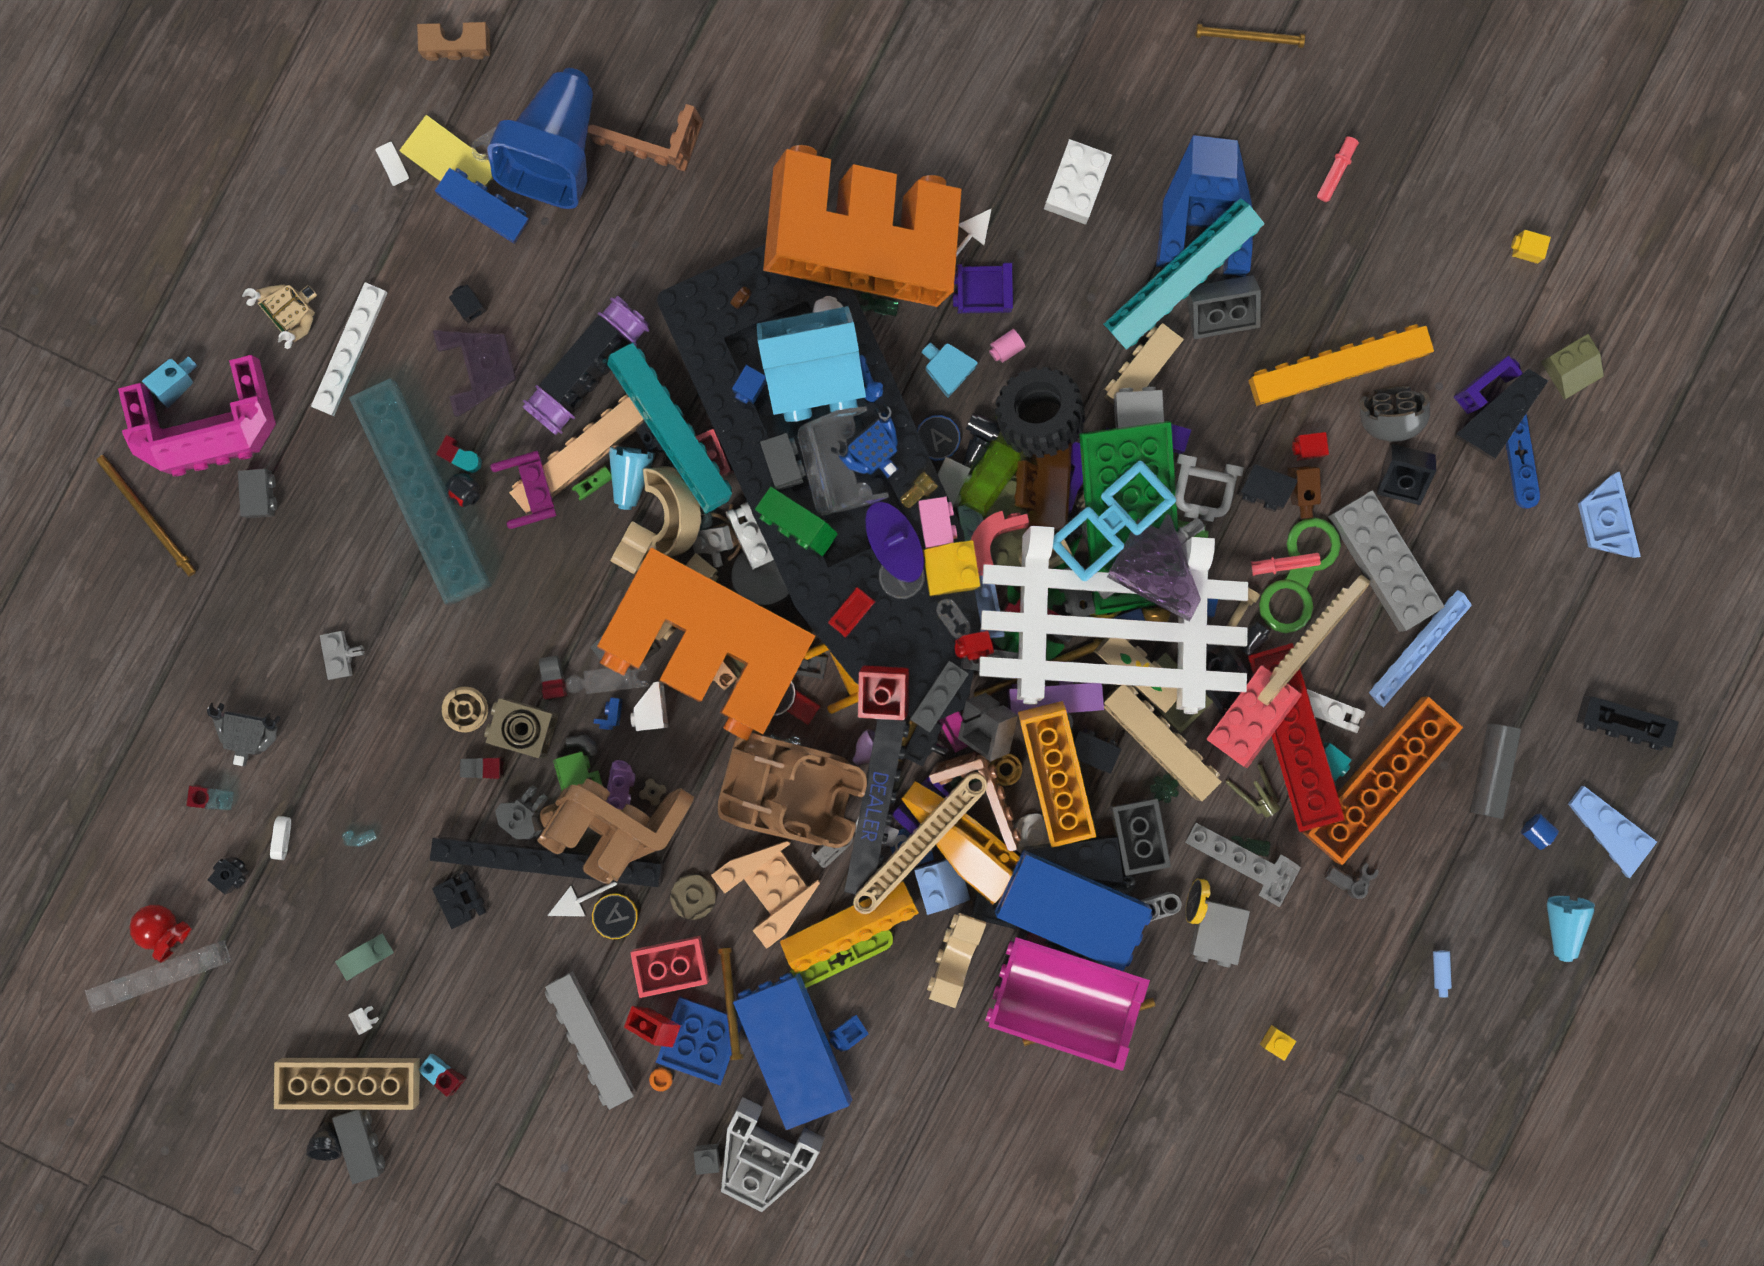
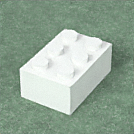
[1044,139,1112,224]

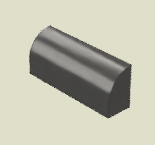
[1470,724,1521,819]

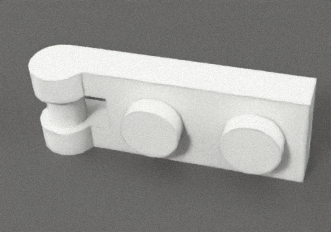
[726,502,774,570]
[1307,689,1365,733]

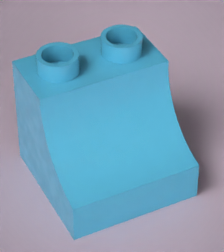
[757,306,866,422]

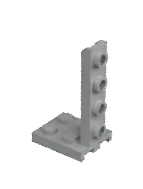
[1185,823,1301,907]

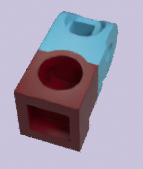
[419,1054,467,1097]

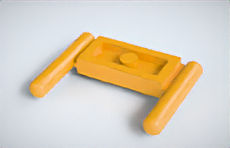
[804,643,859,714]

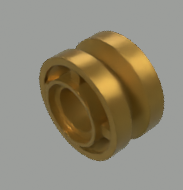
[990,754,1022,785]

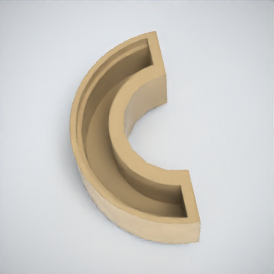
[643,466,702,557]
[927,913,986,1008]

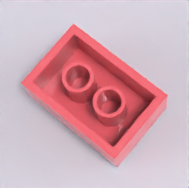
[630,935,709,998]

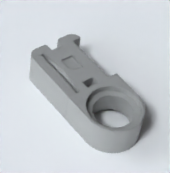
[812,837,853,868]

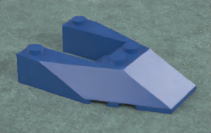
[1156,135,1253,277]

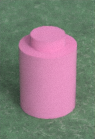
[989,329,1025,363]

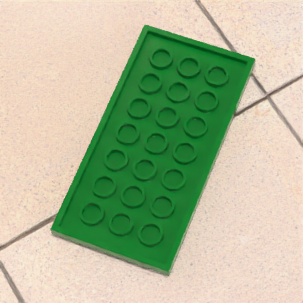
[1079,421,1180,615]

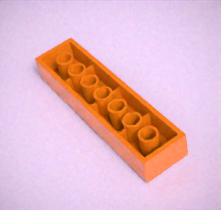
[1302,697,1463,865]

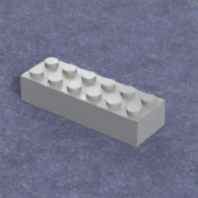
[1328,490,1445,632]

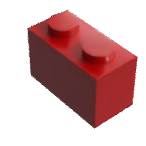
[624,1006,681,1047]

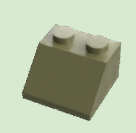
[1541,334,1604,400]

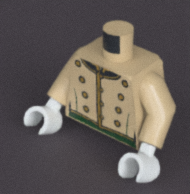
[242,285,317,349]

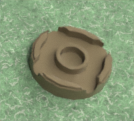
[670,874,716,920]

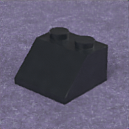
[1377,444,1437,505]
[1237,464,1298,512]

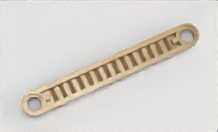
[1258,575,1371,706]
[854,772,987,914]

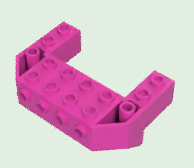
[118,355,276,477]

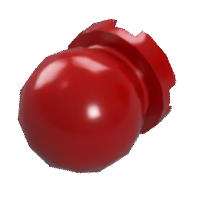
[129,904,192,963]

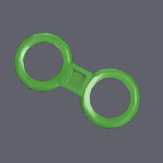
[1259,517,1341,633]

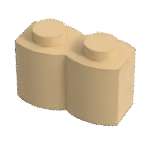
[610,521,657,575]

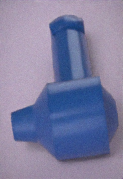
[859,355,883,402]

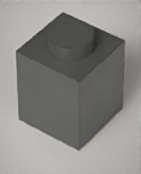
[694,1143,721,1175]

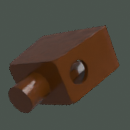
[1287,466,1321,518]

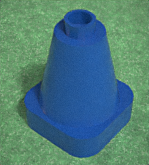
[487,68,593,209]

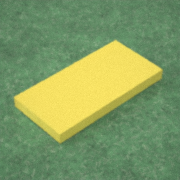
[399,115,493,187]

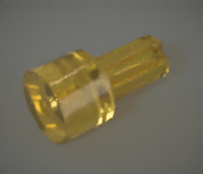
[900,471,938,508]

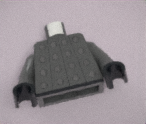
[207,703,281,766]

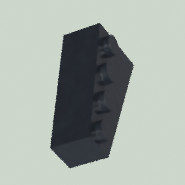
[1455,369,1548,460]
[1024,835,1124,883]

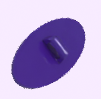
[866,502,924,583]

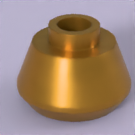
[1141,604,1172,622]

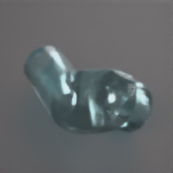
[342,829,377,847]

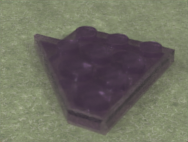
[1107,514,1201,621]

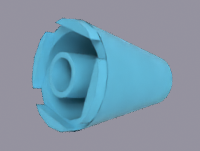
[609,446,655,510]
[1546,896,1595,962]

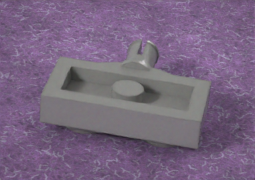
[693,526,733,567]
[320,631,364,680]

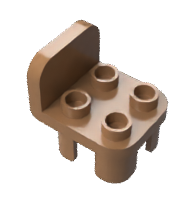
[718,732,867,848]
[537,779,694,884]

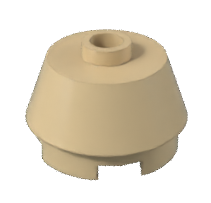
[442,687,488,732]

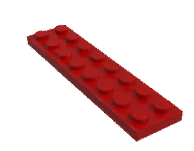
[1248,643,1345,832]

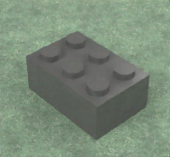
[1110,798,1171,876]

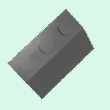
[1187,275,1261,339]

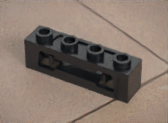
[1576,696,1679,751]

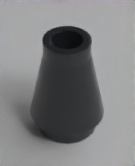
[962,435,990,471]
[1239,621,1271,656]

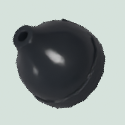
[306,1122,342,1161]

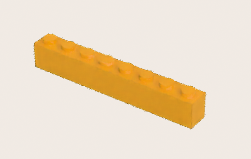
[1248,324,1434,406]

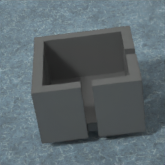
[760,433,806,491]

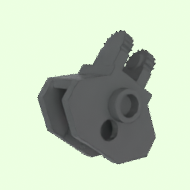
[495,785,548,839]

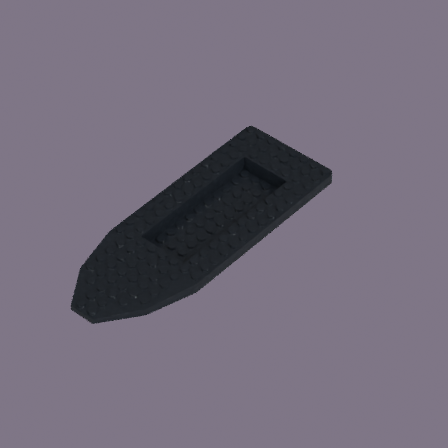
[657,244,981,720]

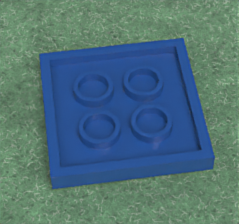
[656,996,742,1086]

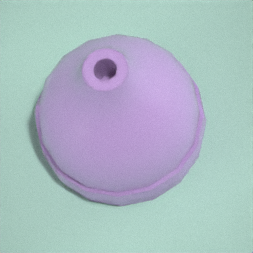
[853,729,875,766]

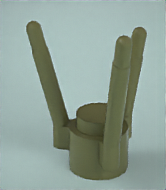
[1226,764,1280,818]

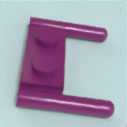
[490,450,557,529]

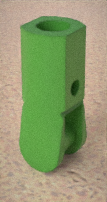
[572,466,612,501]

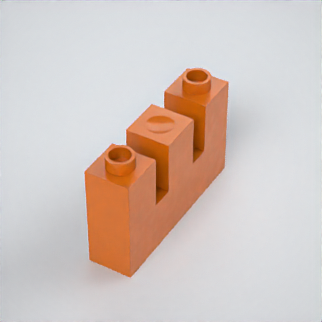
[763,145,961,307]
[597,547,815,741]

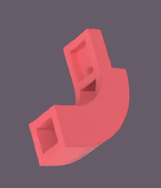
[970,511,1029,576]

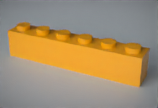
[780,881,919,973]

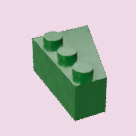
[755,487,838,557]

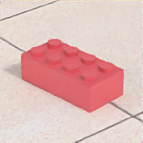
[1207,665,1302,768]

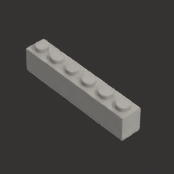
[545,971,636,1110]

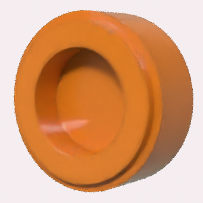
[649,1067,673,1091]

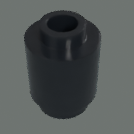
[966,413,1000,443]

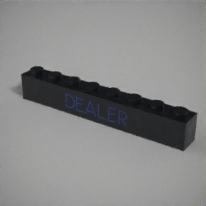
[844,716,910,897]

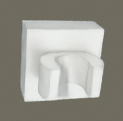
[348,1006,379,1035]

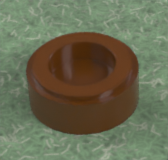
[730,286,752,309]

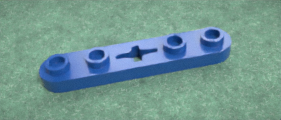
[1506,415,1540,509]

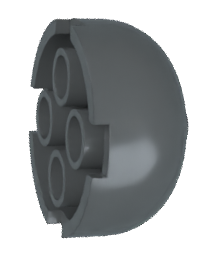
[1359,386,1430,442]

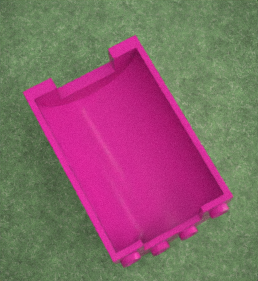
[985,937,1150,1071]

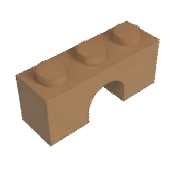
[417,22,490,61]

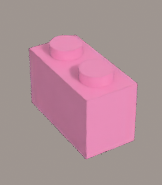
[918,497,957,549]

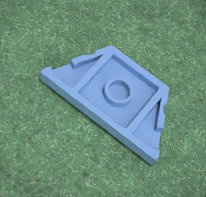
[1578,472,1641,558]

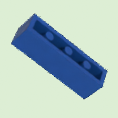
[435,168,529,244]

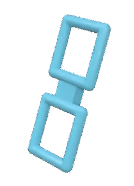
[1053,461,1176,581]

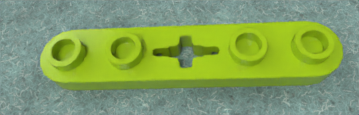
[789,930,893,988]

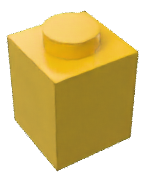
[1511,230,1551,264]
[1260,1025,1296,1061]

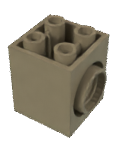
[484,698,559,758]

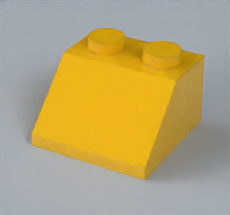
[922,540,980,596]

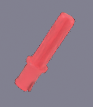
[1317,136,1359,202]
[1251,553,1321,576]

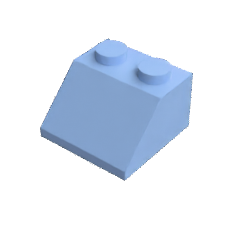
[914,859,970,915]

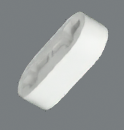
[270,816,291,860]

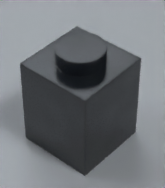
[449,285,487,324]

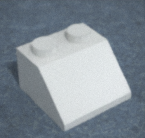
[631,682,668,731]

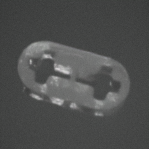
[936,599,971,639]

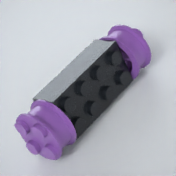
[523,296,650,435]

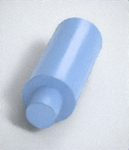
[1433,950,1452,997]

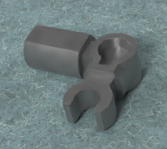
[1324,863,1379,899]

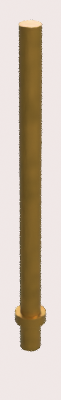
[96,455,196,577]
[973,638,1105,697]

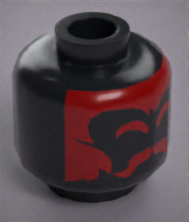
[446,473,480,507]

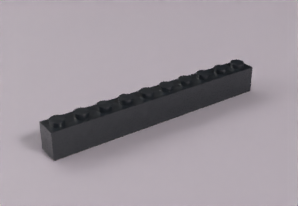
[430,836,664,887]

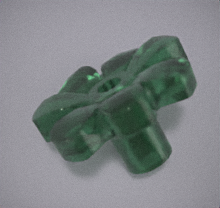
[1150,774,1179,803]

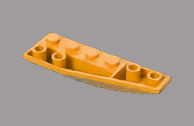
[902,781,1020,904]

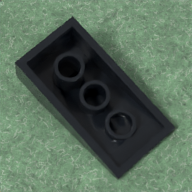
[1206,644,1252,717]

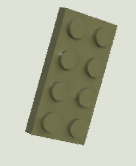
[976,476,1028,567]

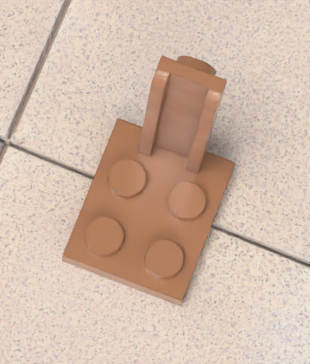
[588,104,704,172]
[929,751,1021,851]

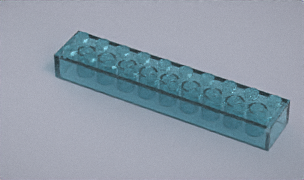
[349,378,491,606]

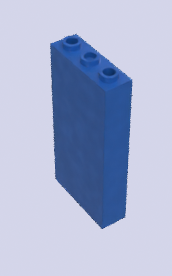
[995,850,1153,971]
[733,972,852,1130]

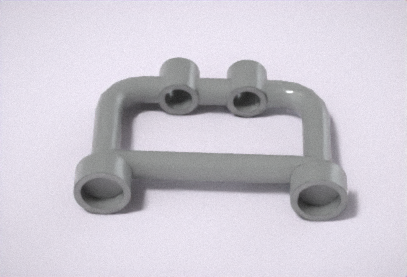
[1175,454,1244,522]

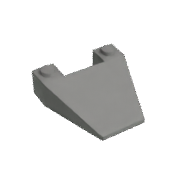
[721,1097,824,1212]

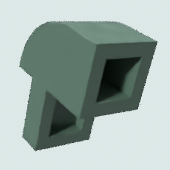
[335,933,394,981]

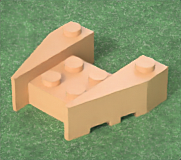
[711,840,820,949]

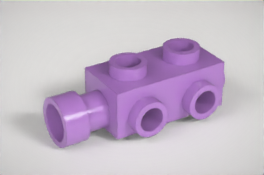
[606,760,635,810]

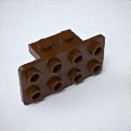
[1015,442,1072,531]

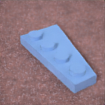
[1568,786,1657,878]

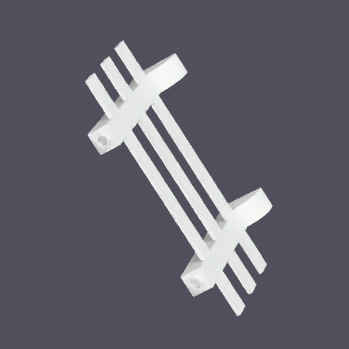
[979,526,1248,714]

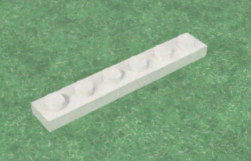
[311,282,387,416]

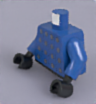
[831,404,898,478]

